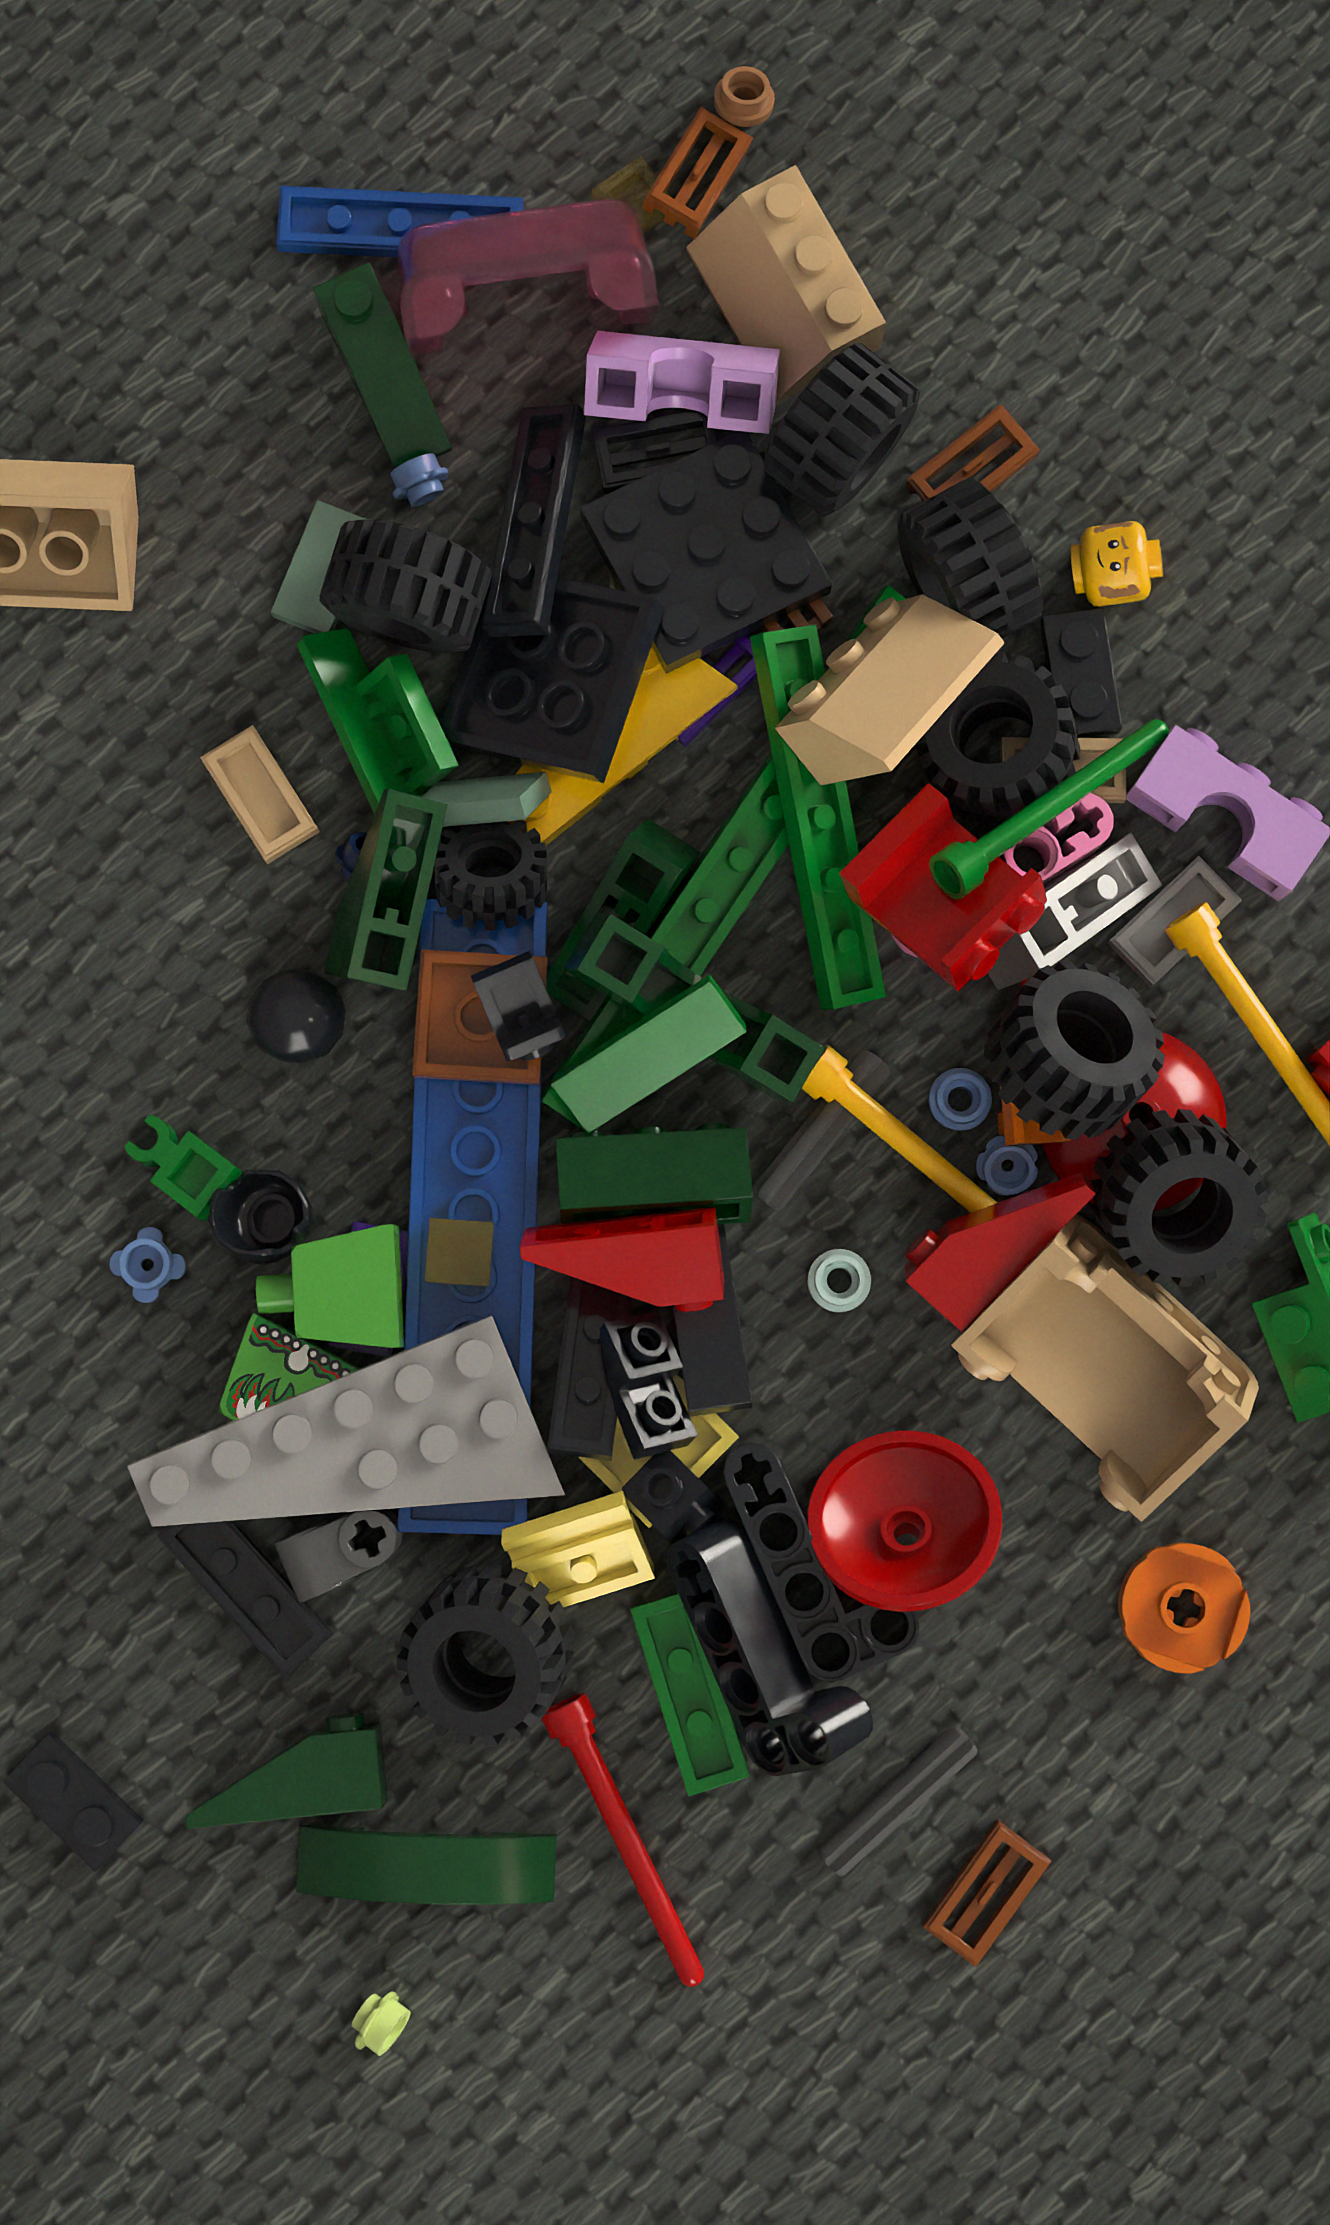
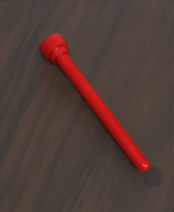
[541,1692,704,1987]

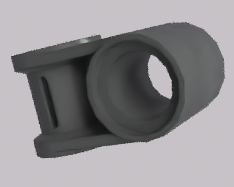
[274,1509,404,1603]

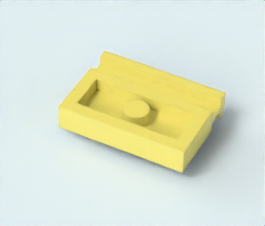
[501,1491,655,1608]

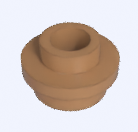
[713,66,775,127]

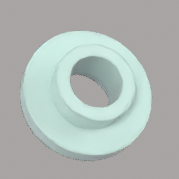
[807,1249,871,1312]

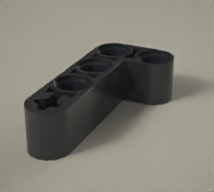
[722,1442,919,1682]
[667,1518,873,1776]

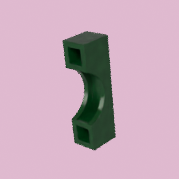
[563,914,825,1103]

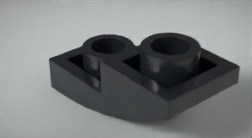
[599,1311,698,1460]

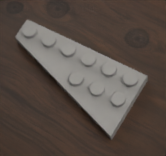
[127,1315,565,1527]

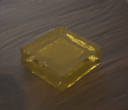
[592,156,672,245]
[425,1218,495,1287]

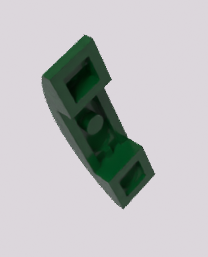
[296,1825,557,1905]

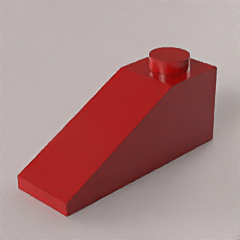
[904,1172,1095,1332]
[520,1207,725,1312]

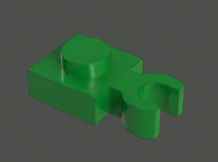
[124,1115,243,1222]

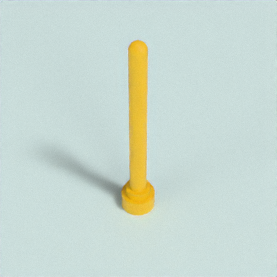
[1164,901,1330,1146]
[802,1045,998,1213]

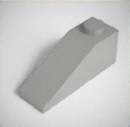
[988,833,1162,990]

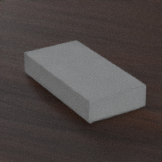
[1107,856,1242,987]

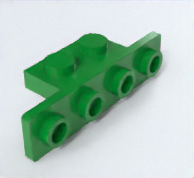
[297,628,459,843]
[1252,1213,1330,1423]

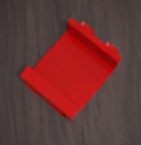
[839,783,1047,991]

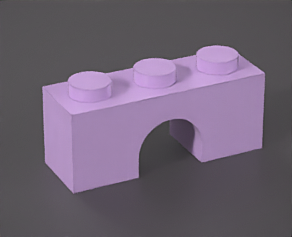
[584,331,781,434]
[1126,725,1330,902]

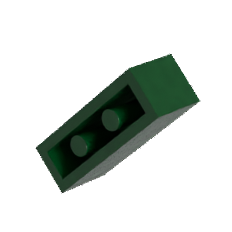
[556,1123,753,1224]

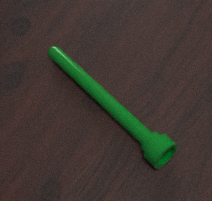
[929,719,1169,899]

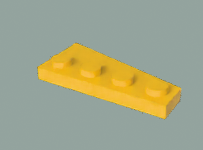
[508,647,738,846]

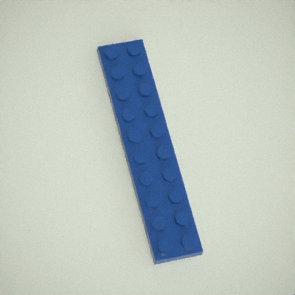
[398,899,548,1535]

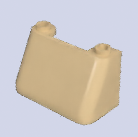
[951,1214,1259,1522]

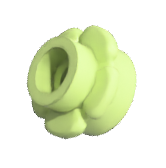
[352,1991,411,2056]

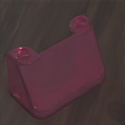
[397,199,658,356]

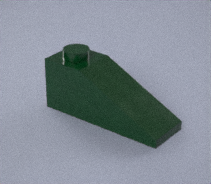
[313,263,452,469]
[324,789,447,991]
[546,819,700,1021]
[185,1713,388,1829]

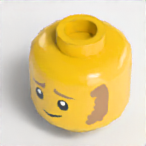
[1071,521,1163,606]

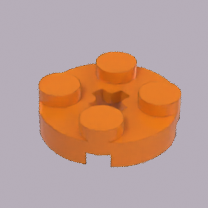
[1118,1542,1250,1674]

